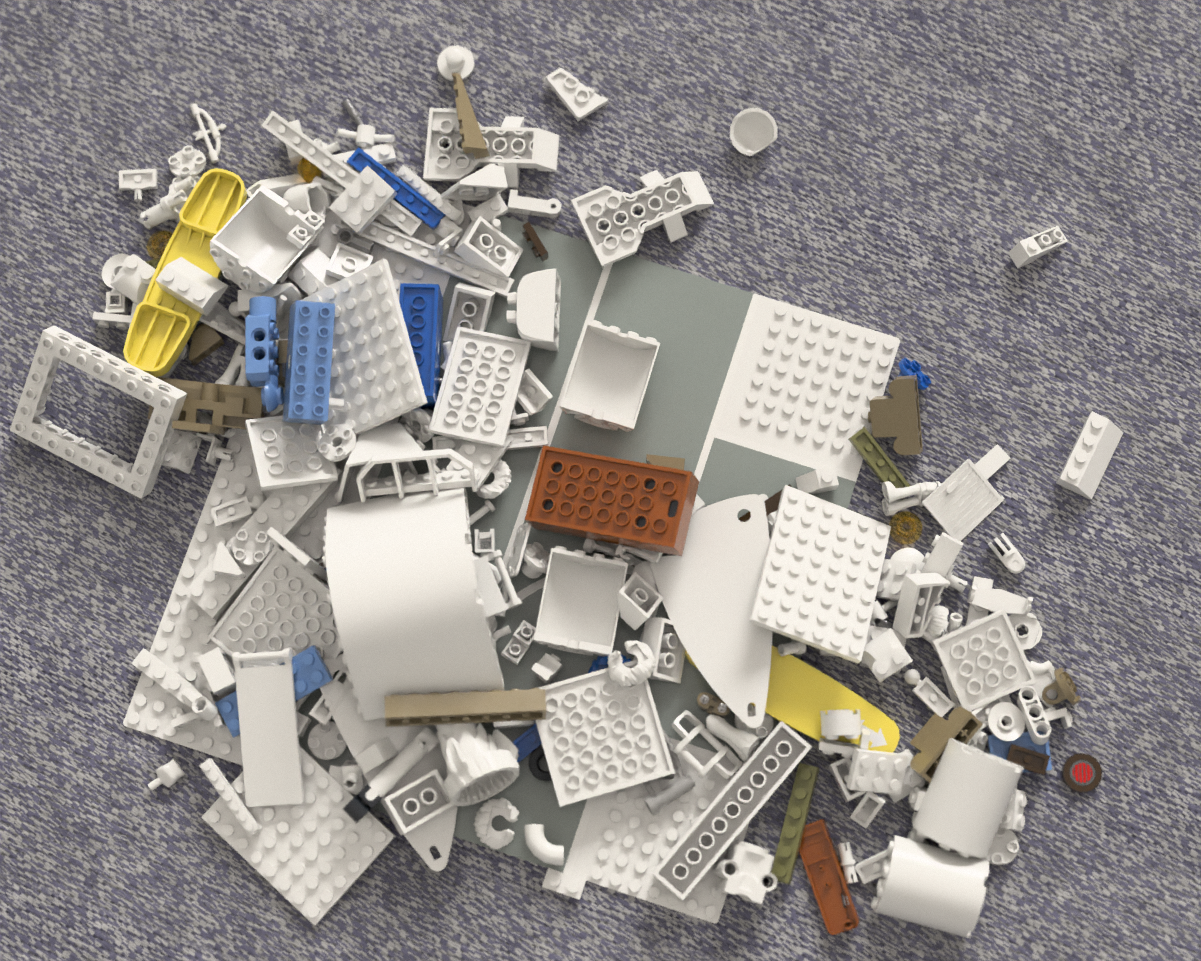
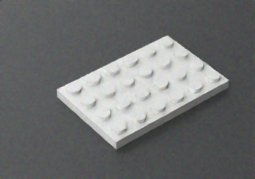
[428,326,532,448]

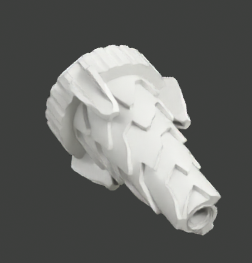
[435,723,519,806]

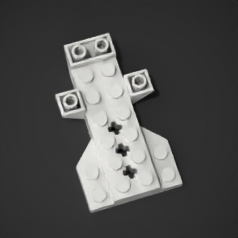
[423,108,559,188]
[571,170,714,268]

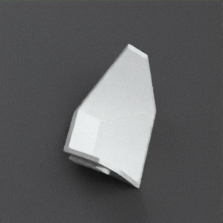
[335,423,446,503]

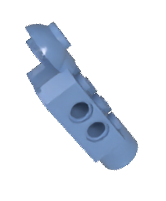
[245,296,284,412]

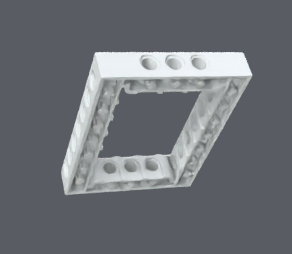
[10,326,187,499]

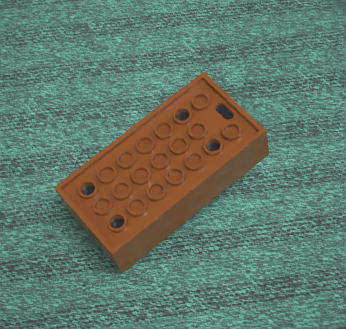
[525,445,699,556]

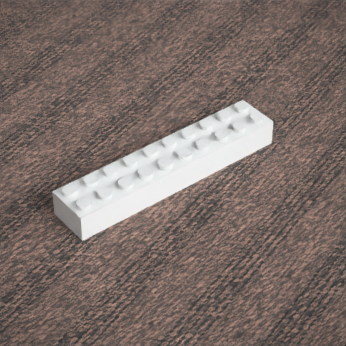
[184,466,343,621]
[652,721,812,901]

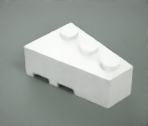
[892,573,950,638]

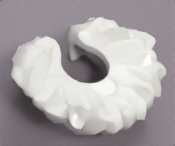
[475,459,512,499]
[607,640,656,687]
[474,797,519,849]

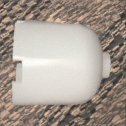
[283,182,330,219]

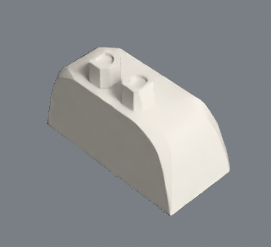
[506,268,561,352]

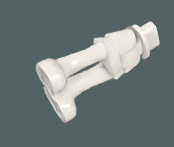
[882,481,942,516]

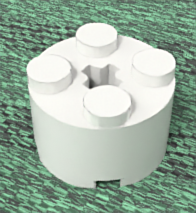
[820,709,862,740]

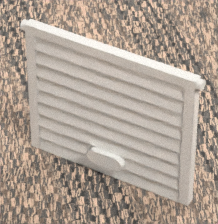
[922,459,1005,541]

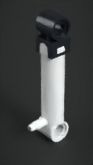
[343,726,439,823]

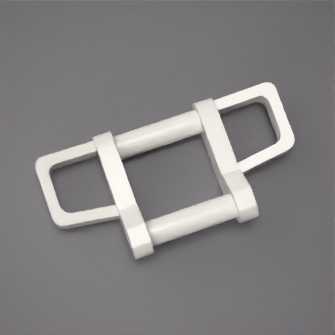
[671,710,742,780]

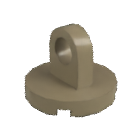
[1042,667,1081,705]

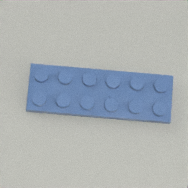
[215,645,334,738]

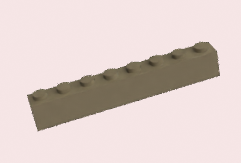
[385,688,547,727]

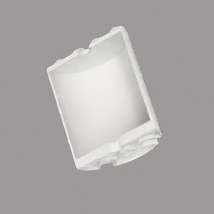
[210,185,324,292]
[560,320,660,432]
[534,546,628,656]
[912,738,1024,860]
[871,836,989,938]

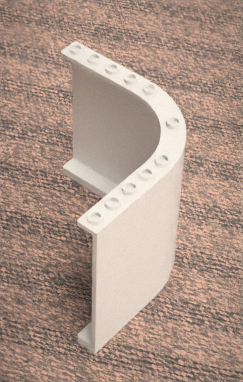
[323,487,505,721]

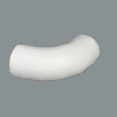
[524,824,564,866]

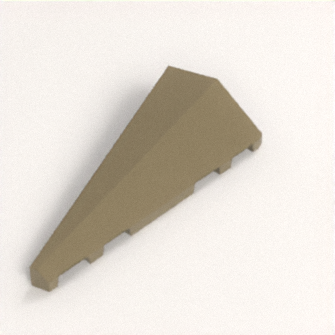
[452,73,490,159]

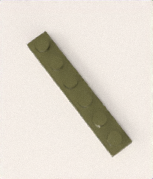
[771,763,820,885]

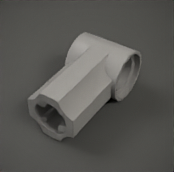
[336,228,375,255]

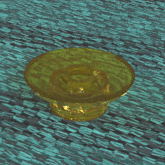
[298,157,322,184]
[147,230,173,259]
[889,511,922,544]

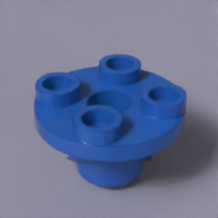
[898,358,931,390]

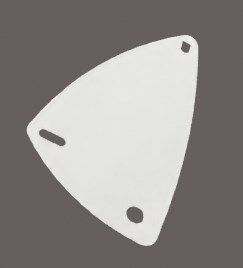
[650,494,773,728]
[320,653,458,871]

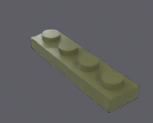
[848,427,910,488]

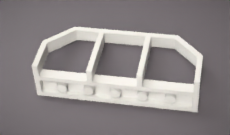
[356,449,479,502]

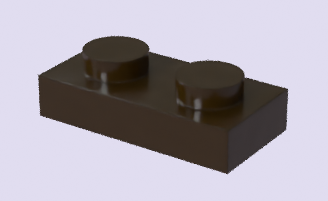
[522,222,549,262]
[1006,744,1050,776]

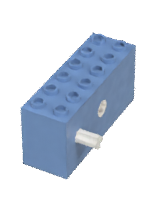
[282,300,344,425]

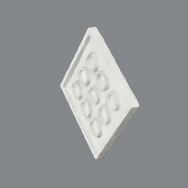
[245,415,338,491]
[932,609,1036,711]

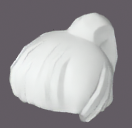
[922,605,949,651]

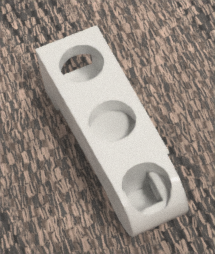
[508,189,561,218]

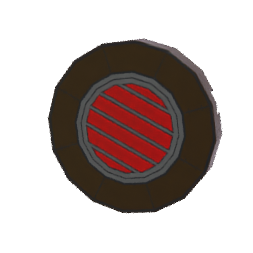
[1061,753,1102,793]

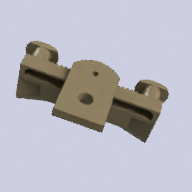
[148,377,265,435]

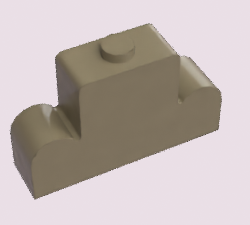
[868,375,923,455]
[910,707,983,783]

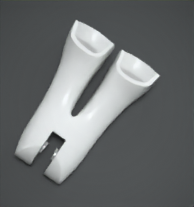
[215,343,250,387]
[706,714,759,762]

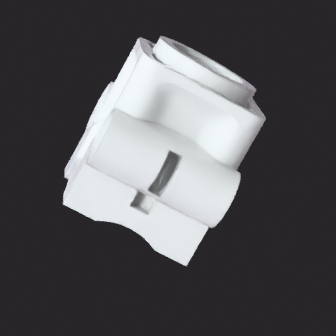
[713,841,777,904]

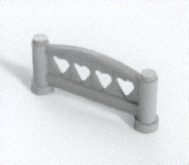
[643,728,695,816]

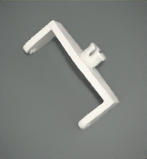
[967,585,1033,615]

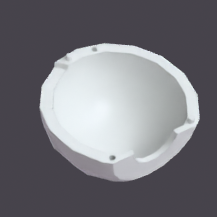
[730,108,778,156]

